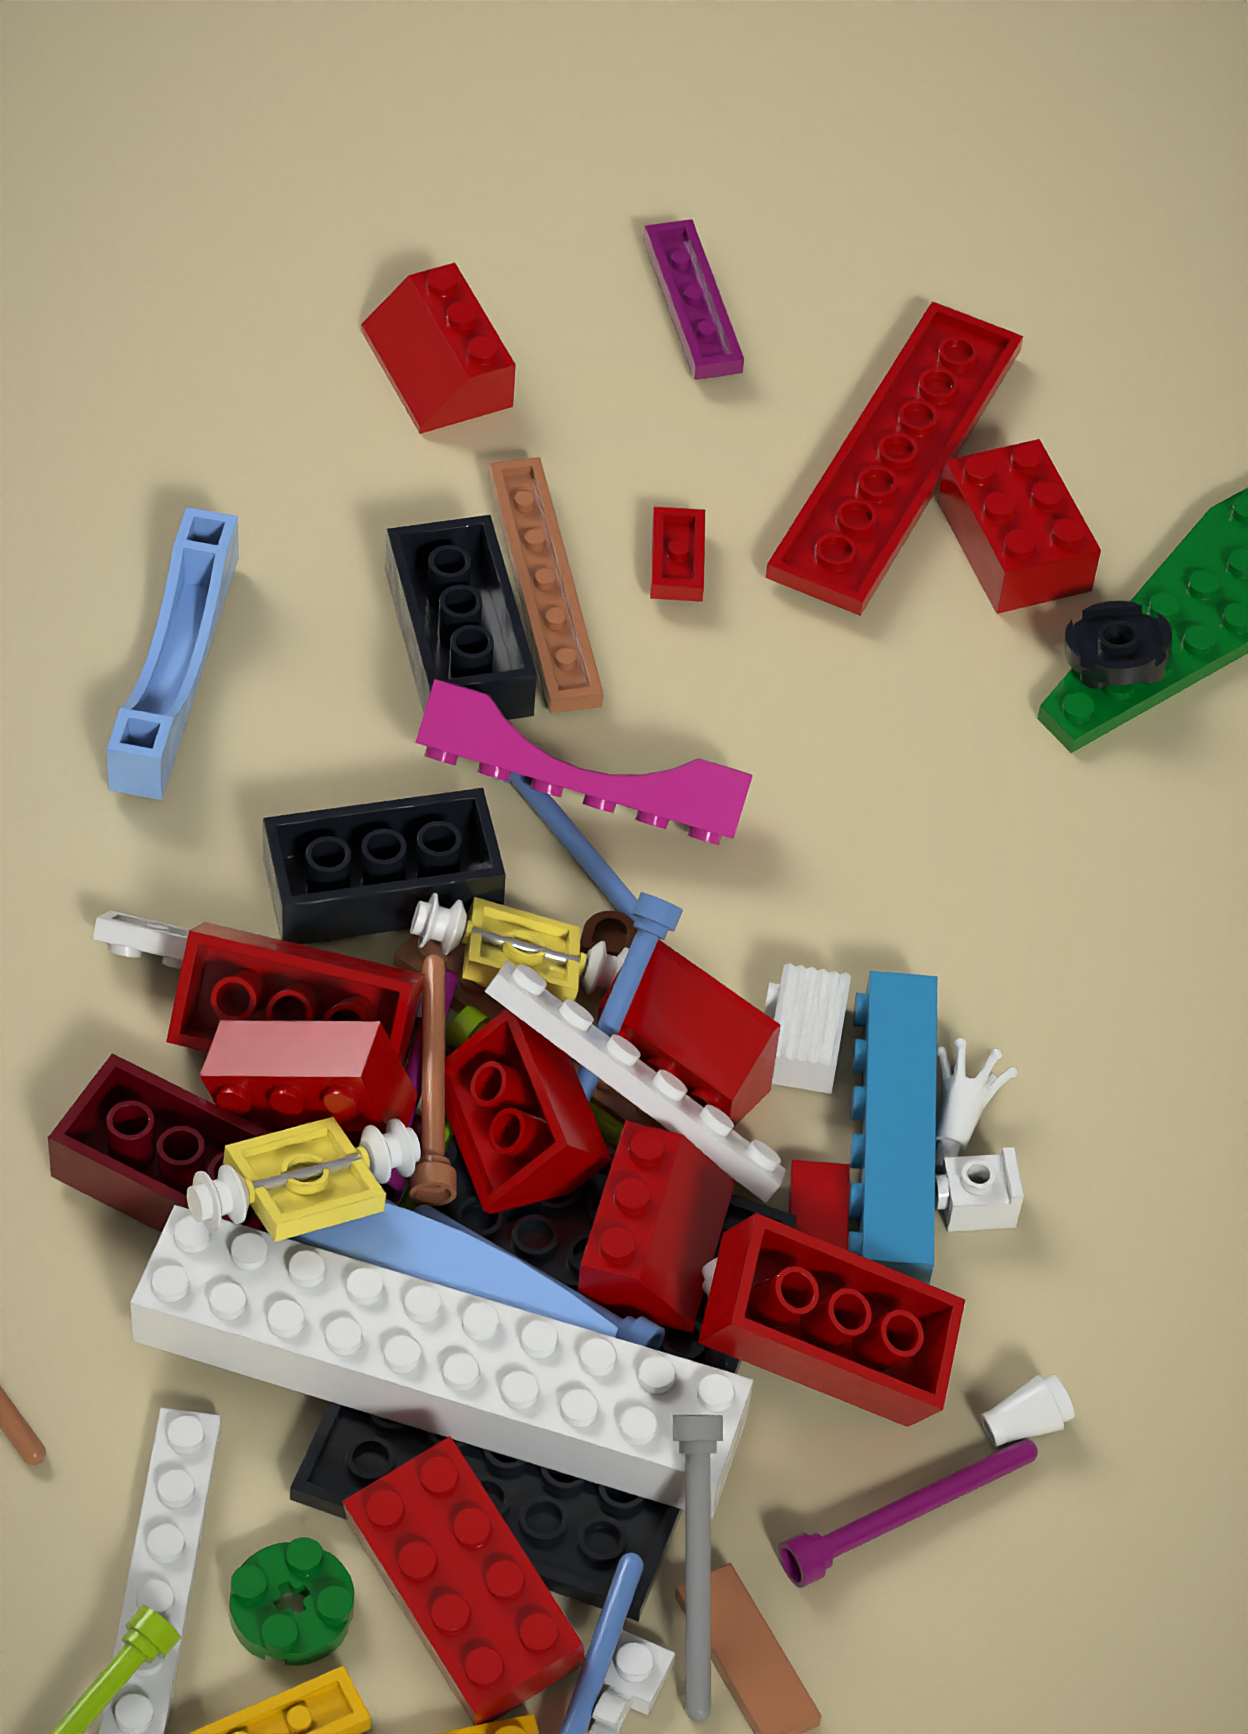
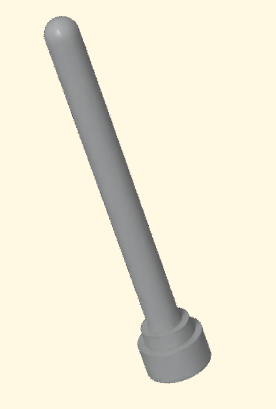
[673,1415,723,1722]

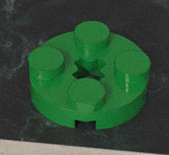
[229,1537,355,1666]

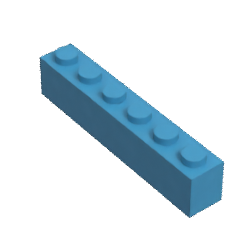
[847,971,938,1284]

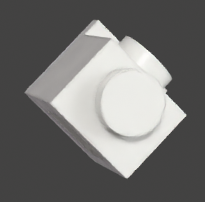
[935,1147,1024,1232]

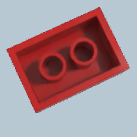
[937,439,1101,614]
[199,1021,418,1148]

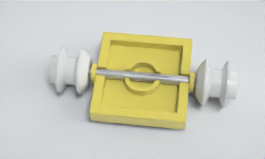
[410,893,629,1003]
[187,1117,421,1242]

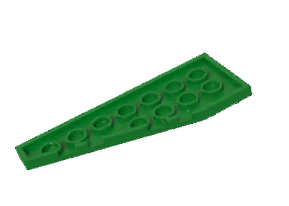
[1037,487,1248,753]

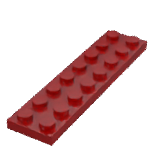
[765,301,1024,616]

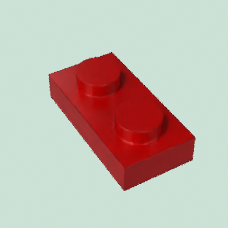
[650,506,706,602]

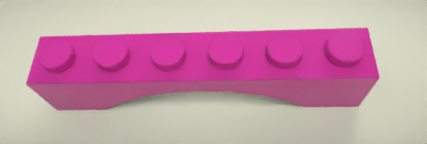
[415,679,753,845]

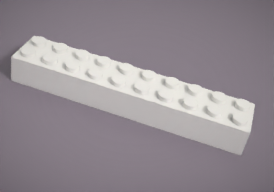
[130,1205,754,1519]

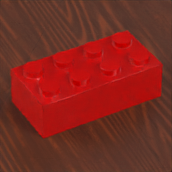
[166,922,426,1069]
[698,1213,965,1427]
[342,1436,585,1726]

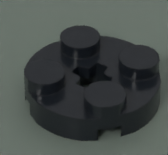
[1065,601,1172,689]

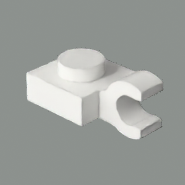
[589,1630,675,1734]

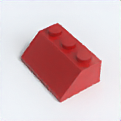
[361,262,516,434]
[597,939,781,1128]
[445,1008,612,1214]
[578,1120,736,1333]

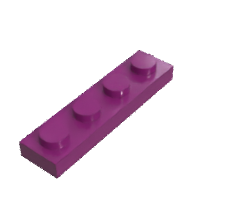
[644,219,744,380]

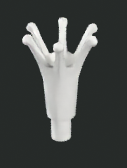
[935,1038,1018,1174]

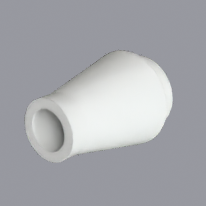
[980,1374,1075,1448]

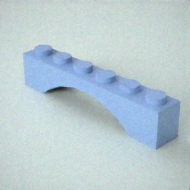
[106,507,239,800]

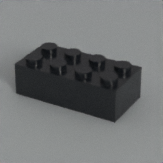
[385,515,537,720]
[263,788,506,944]

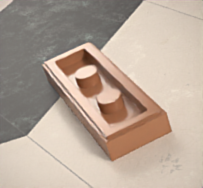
[675,1563,822,1734]

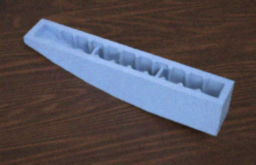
[287,1199,618,1338]

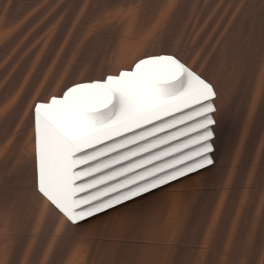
[764,963,851,1094]

